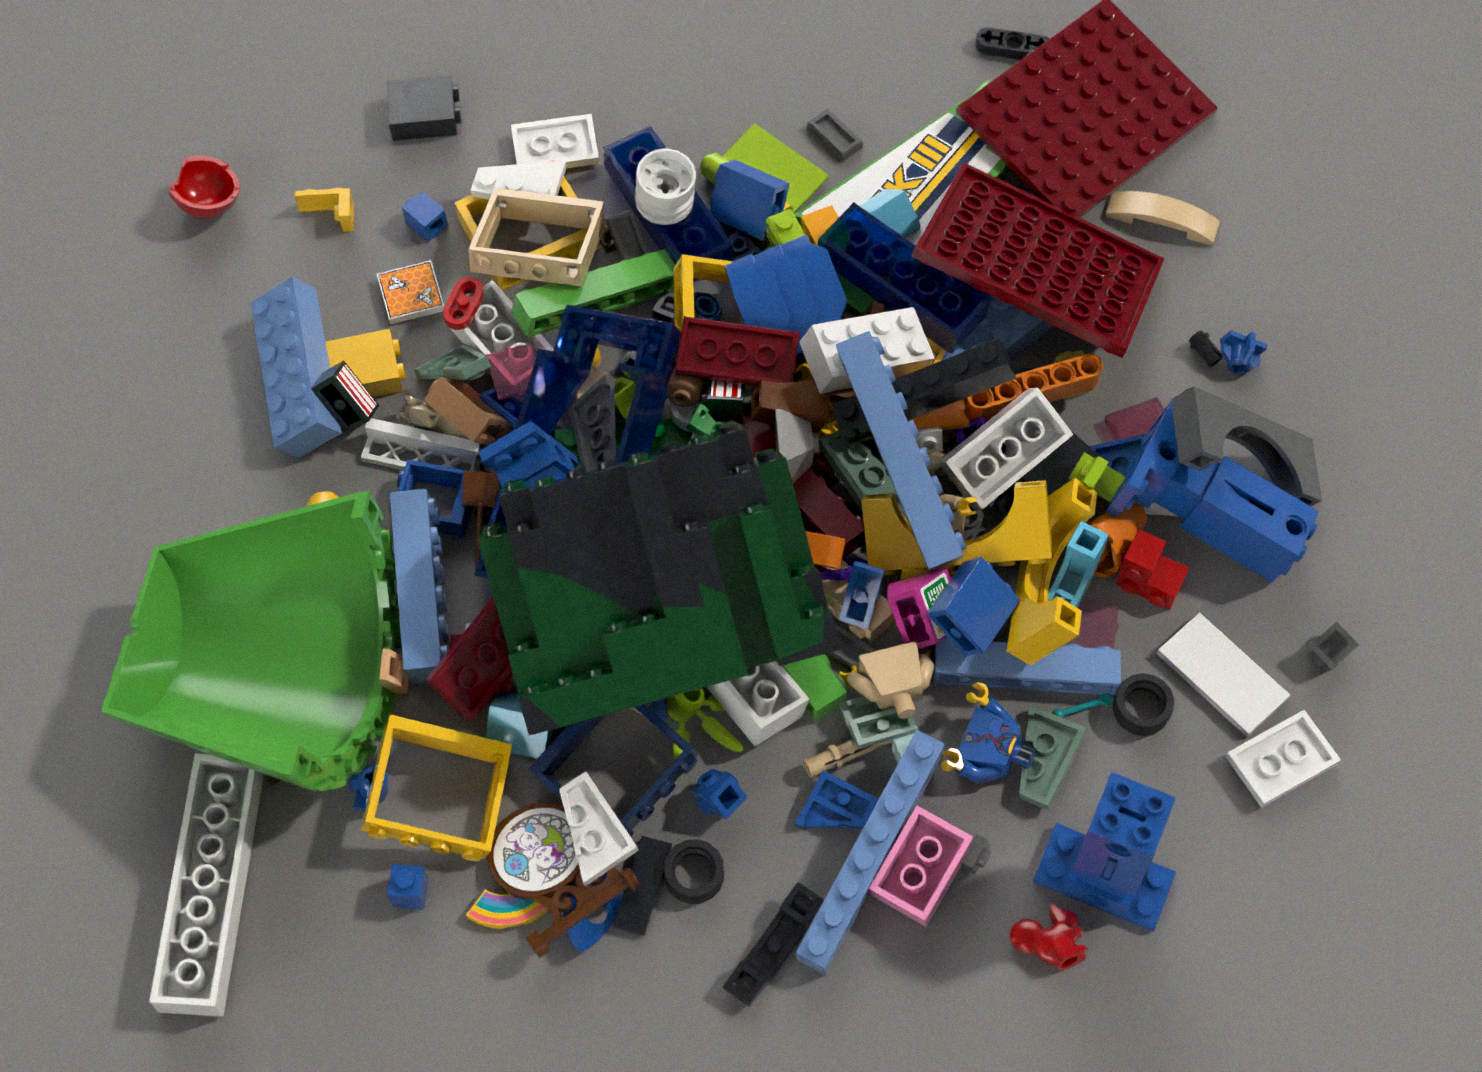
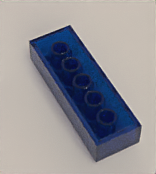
[602,125,733,282]
[817,202,991,354]

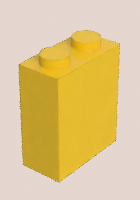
[325,329,406,397]

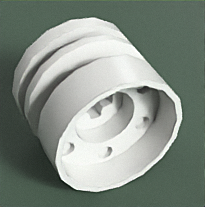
[635,148,696,225]

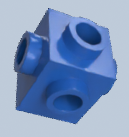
[690,768,747,819]

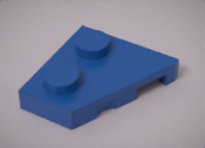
[795,770,879,829]

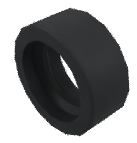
[1113,673,1174,736]
[664,839,724,904]

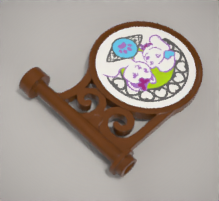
[487,802,640,958]

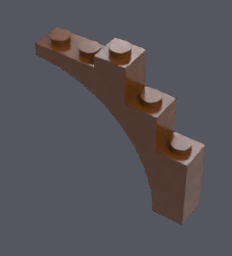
[751,302,884,433]

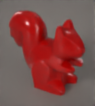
[1009,904,1088,971]

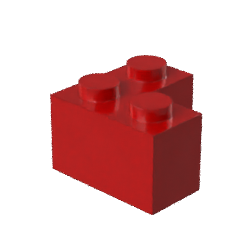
[1115,529,1189,609]

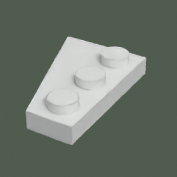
[471,161,566,203]
[559,772,639,886]

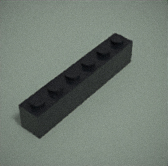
[832,338,1016,443]

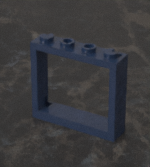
[529,704,700,837]

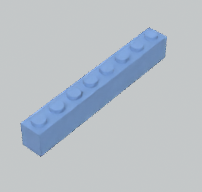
[836,331,967,572]
[796,730,945,976]

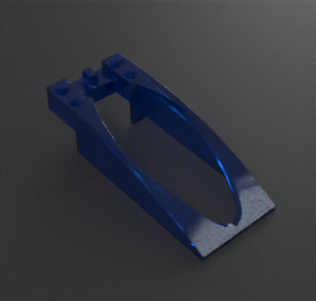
[474,305,681,579]

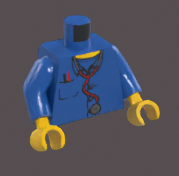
[941,682,1035,783]

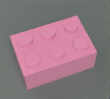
[869,806,973,927]

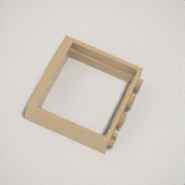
[468,188,605,287]

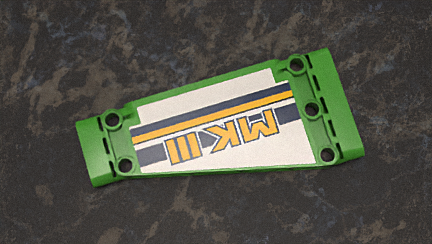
[764,81,1011,317]

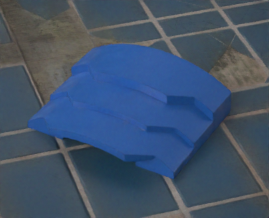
[725,234,848,358]

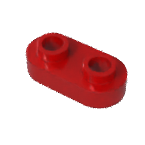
[443,277,484,330]

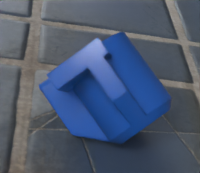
[1220,330,1268,374]
[350,762,388,812]

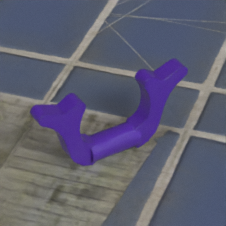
[818,554,868,581]

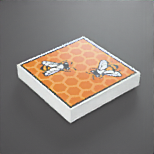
[377,260,444,325]

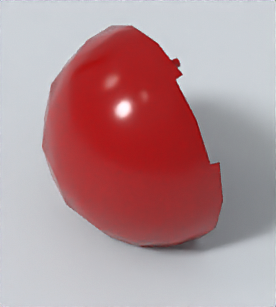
[169,156,240,219]

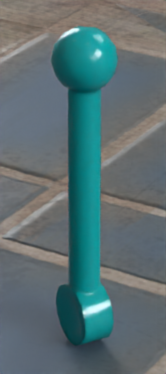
[1052,693,1112,718]

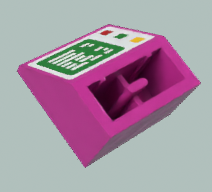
[887,567,950,649]

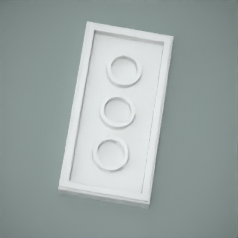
[1157,612,1290,737]

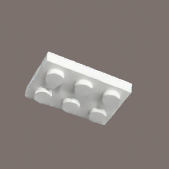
[511,114,599,168]
[1226,710,1341,808]

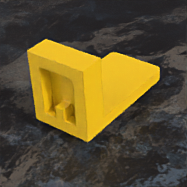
[295,187,354,232]

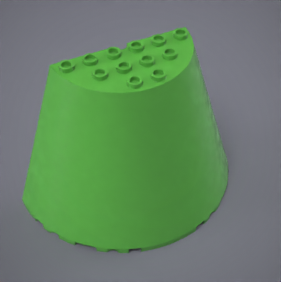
[101,491,402,791]

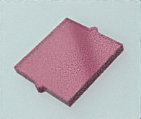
[486,343,545,400]
[1066,599,1119,649]

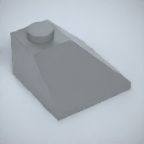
[775,409,819,483]

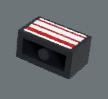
[311,360,379,434]
[702,379,745,423]

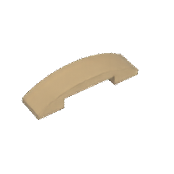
[1105,191,1220,246]

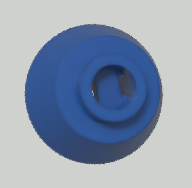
[694,292,722,321]

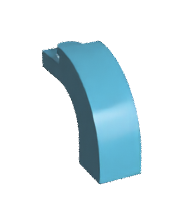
[1048,521,1109,608]

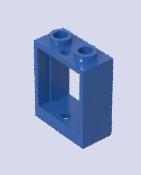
[389,460,473,537]

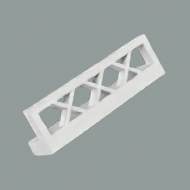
[361,418,482,471]

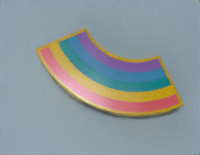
[466,890,553,929]

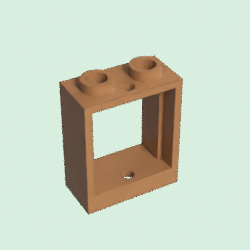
[424,377,513,445]

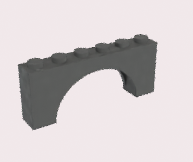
[1171,386,1322,506]

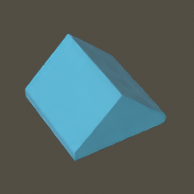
[842,189,921,257]
[485,692,554,759]

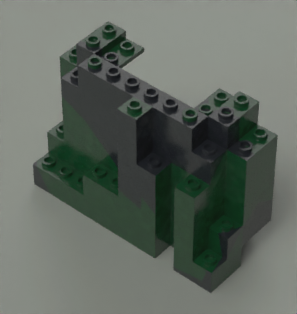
[478,421,841,736]

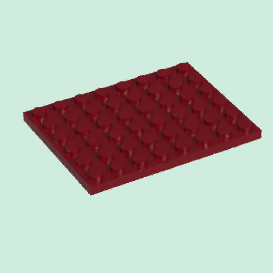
[955,0,1218,222]
[911,162,1165,358]

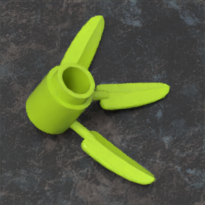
[666,688,744,761]

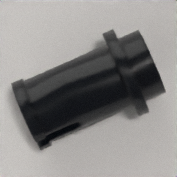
[1189,330,1223,367]

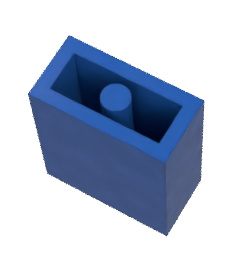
[709,160,790,240]
[927,557,1020,656]

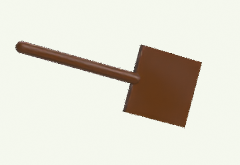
[462,471,499,570]

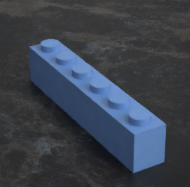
[933,636,1121,696]

